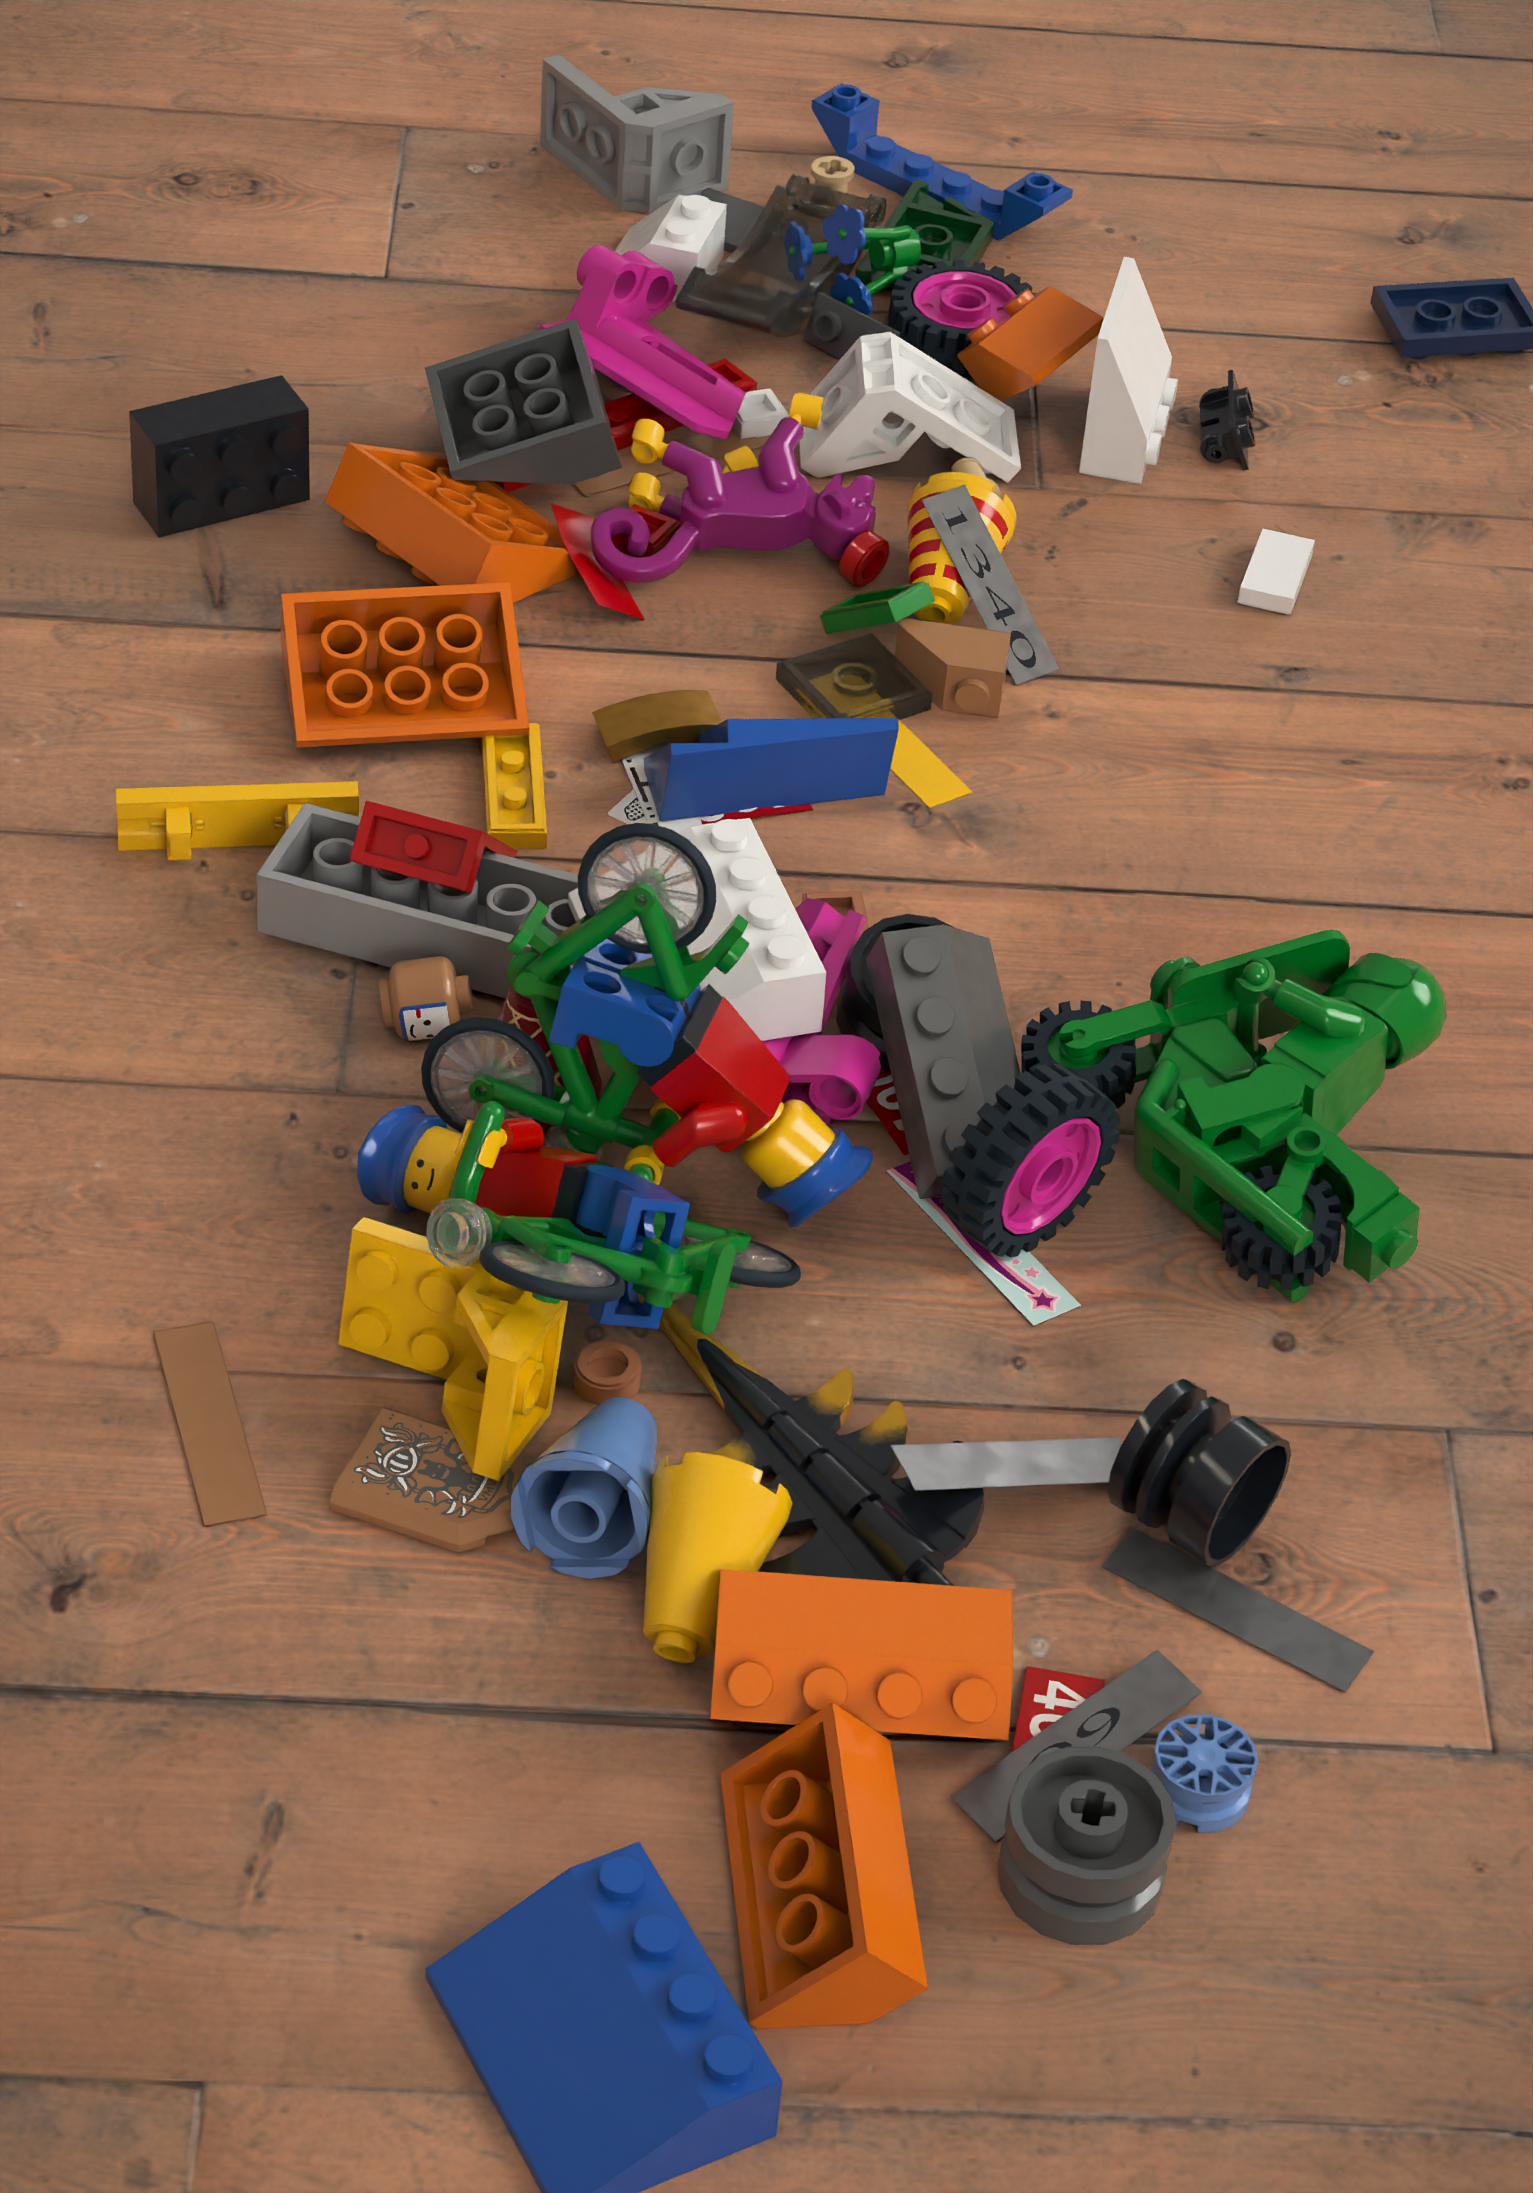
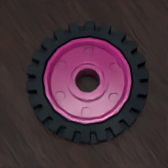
[888,260,1036,380]
[941,1063,1121,1257]

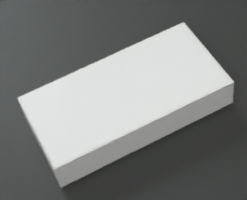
[1238,529,1315,615]

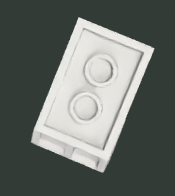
[799,332,1021,483]

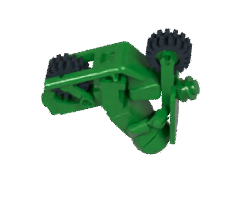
[1021,929,1446,1303]

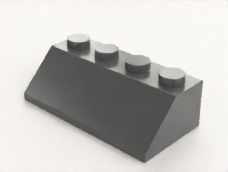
[866,924,1021,1199]

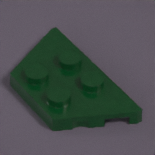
[855,179,995,288]

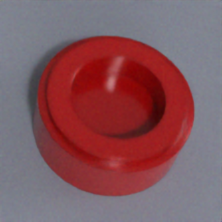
[839,530,890,587]

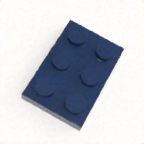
[1370,278,1533,359]

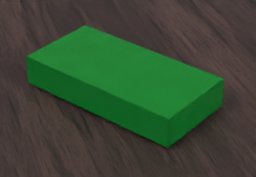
[820,582,935,634]

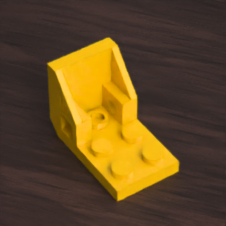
[338,1217,568,1481]

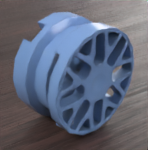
[1150,1714,1258,1833]

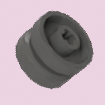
[998,1747,1176,1945]

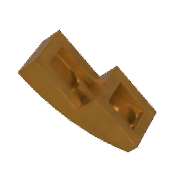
[592,690,722,763]

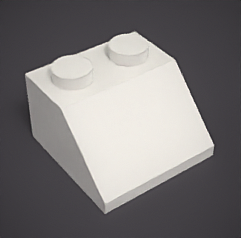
[615,194,727,306]

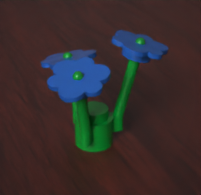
[784,204,921,317]

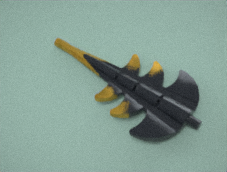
[638,1293,984,1586]

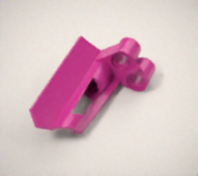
[538,244,746,439]
[762,898,881,1126]

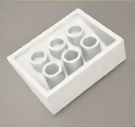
[568,818,826,1041]

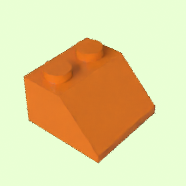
[957,286,1104,401]

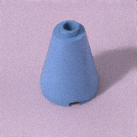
[511,1397,658,1579]

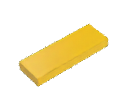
[481,723,547,849]

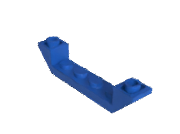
[812,83,1073,241]

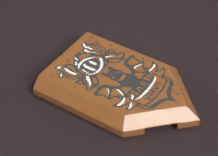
[329,1408,525,1553]

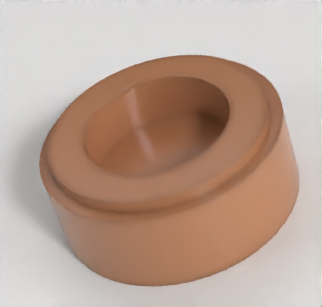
[573,1340,642,1405]

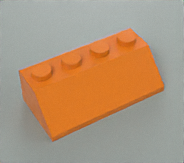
[709,1569,1013,1741]
[720,1702,928,2029]

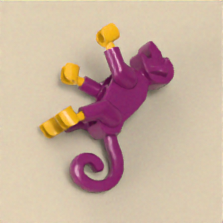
[591,393,876,583]

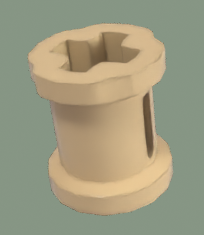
[808,156,855,221]

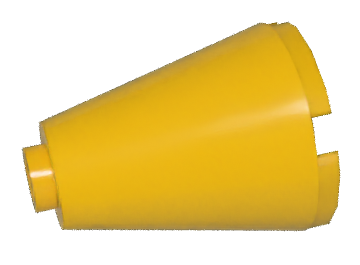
[643,1452,792,1663]

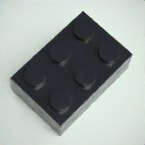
[129,375,310,537]

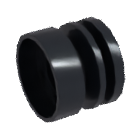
[1107,1379,1291,1566]

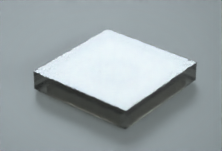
[776,633,933,720]

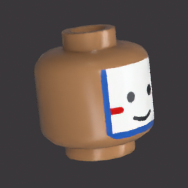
[379,956,473,1041]

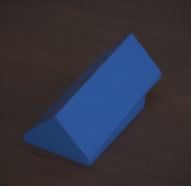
[644,718,899,821]

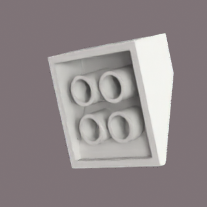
[1079,257,1178,484]

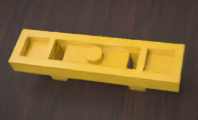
[116,781,359,860]

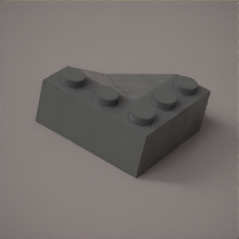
[425,318,622,485]

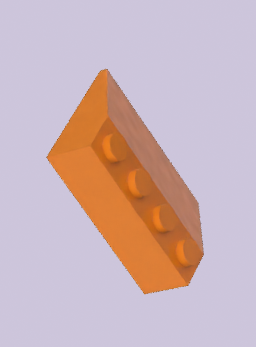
[324,443,580,603]
[280,582,530,748]

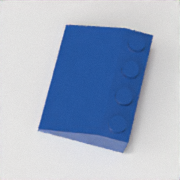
[425,1842,783,2193]

